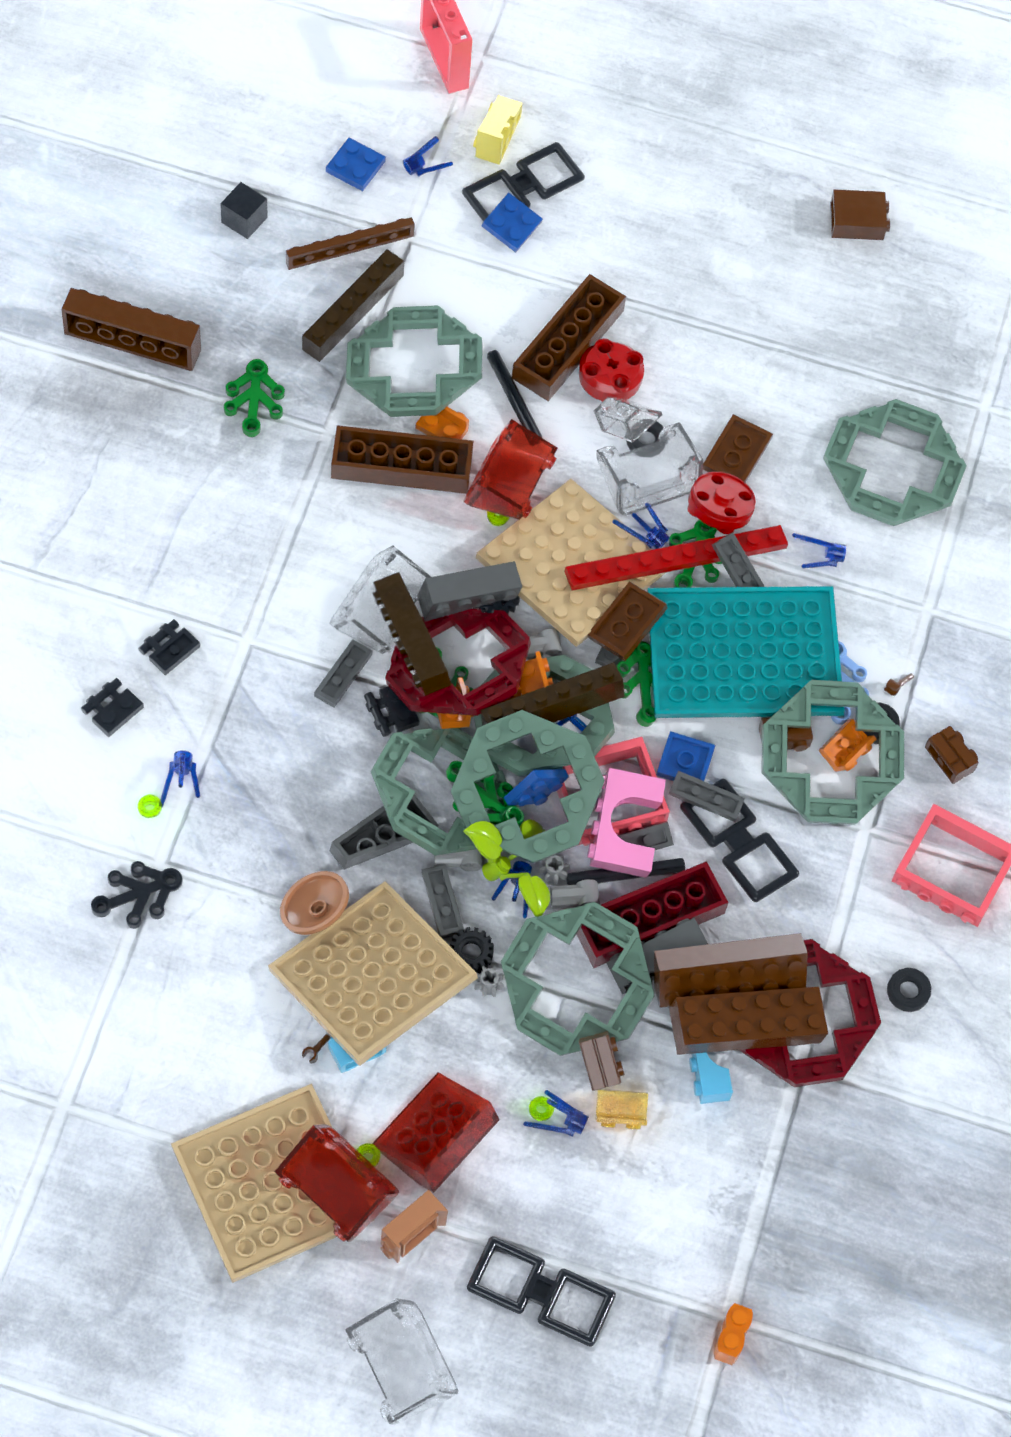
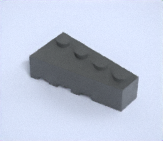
[417,561,522,622]
[329,795,439,870]
[606,918,708,994]

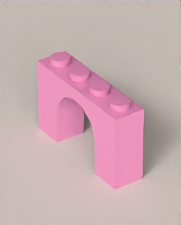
[587,768,666,878]

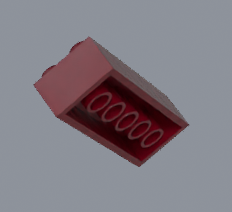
[576,861,729,968]

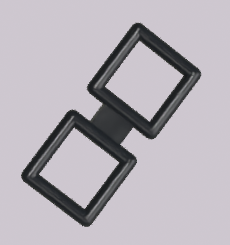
[462,142,585,221]
[680,779,800,902]
[467,1236,616,1347]

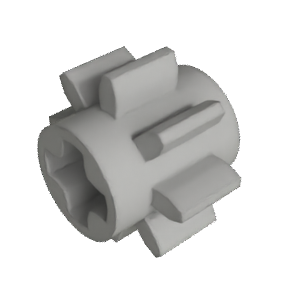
[539,855,570,885]
[474,966,504,997]

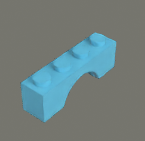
[689,1053,733,1104]

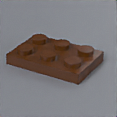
[702,414,773,483]
[588,581,668,661]

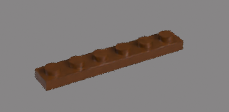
[286,217,415,270]

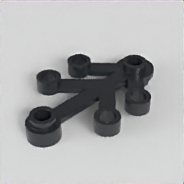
[91,861,183,929]

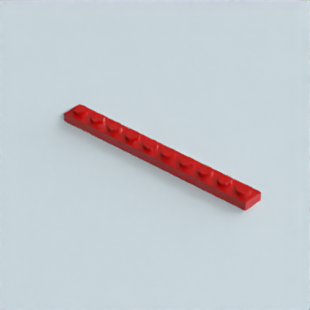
[564,525,788,591]

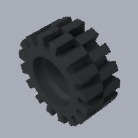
[450,927,494,974]

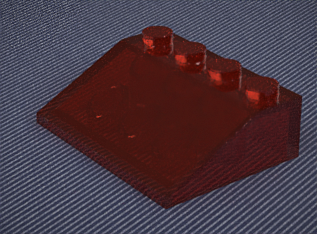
[372,1072,500,1193]

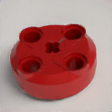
[579,338,644,403]
[687,472,756,534]

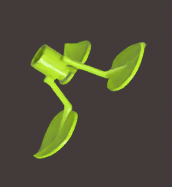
[463,819,550,917]

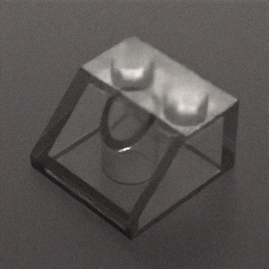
[593,397,663,443]

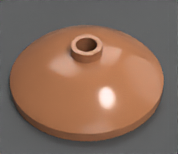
[280,871,349,935]

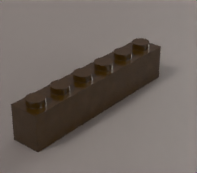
[302,249,404,362]
[372,572,451,696]
[480,662,624,726]

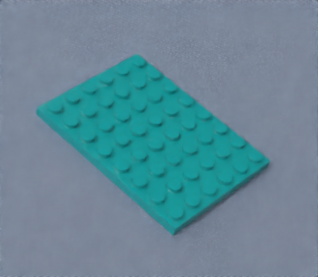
[647,586,845,718]

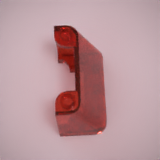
[463,419,558,520]
[274,1124,400,1242]

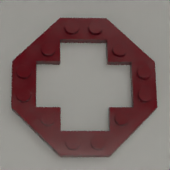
[385,609,531,716]
[739,939,881,1087]

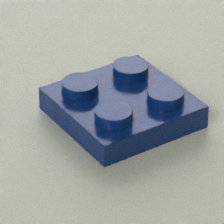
[326,137,386,192]
[481,192,543,253]
[656,731,716,781]
[504,769,569,807]

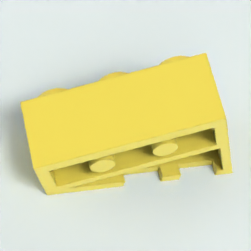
[473,95,523,165]

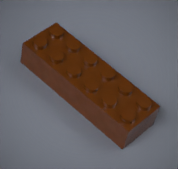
[512,274,626,402]
[61,288,201,371]
[331,425,474,494]
[654,933,808,1008]
[669,986,828,1055]

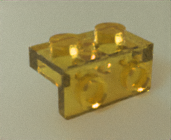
[595,1089,648,1129]

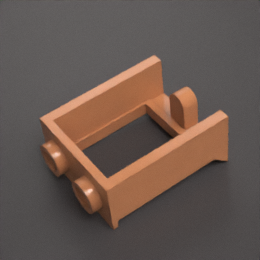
[380,1190,448,1263]

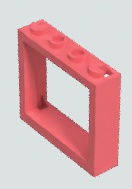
[420,0,473,94]
[557,737,670,846]
[892,804,1011,927]

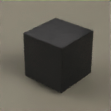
[220,182,268,239]

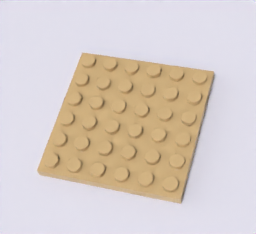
[476,479,666,647]
[268,881,478,1066]
[171,1084,375,1283]

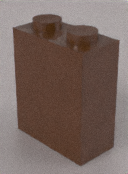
[830,189,890,240]

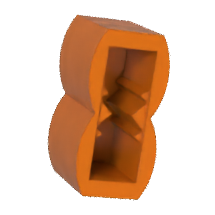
[714,1303,753,1365]

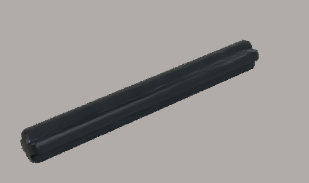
[487,350,542,444]
[566,858,685,885]

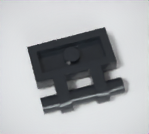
[138,619,200,676]
[81,678,144,737]
[364,686,420,737]

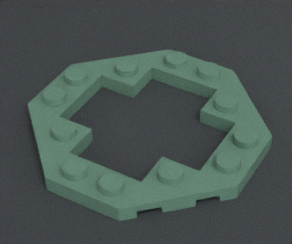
[346,305,483,417]
[823,399,967,526]
[474,655,615,776]
[761,680,904,825]
[451,710,605,863]
[371,728,517,856]
[501,902,655,1056]

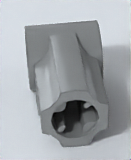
[527,629,563,658]
[434,849,482,871]
[550,880,600,909]

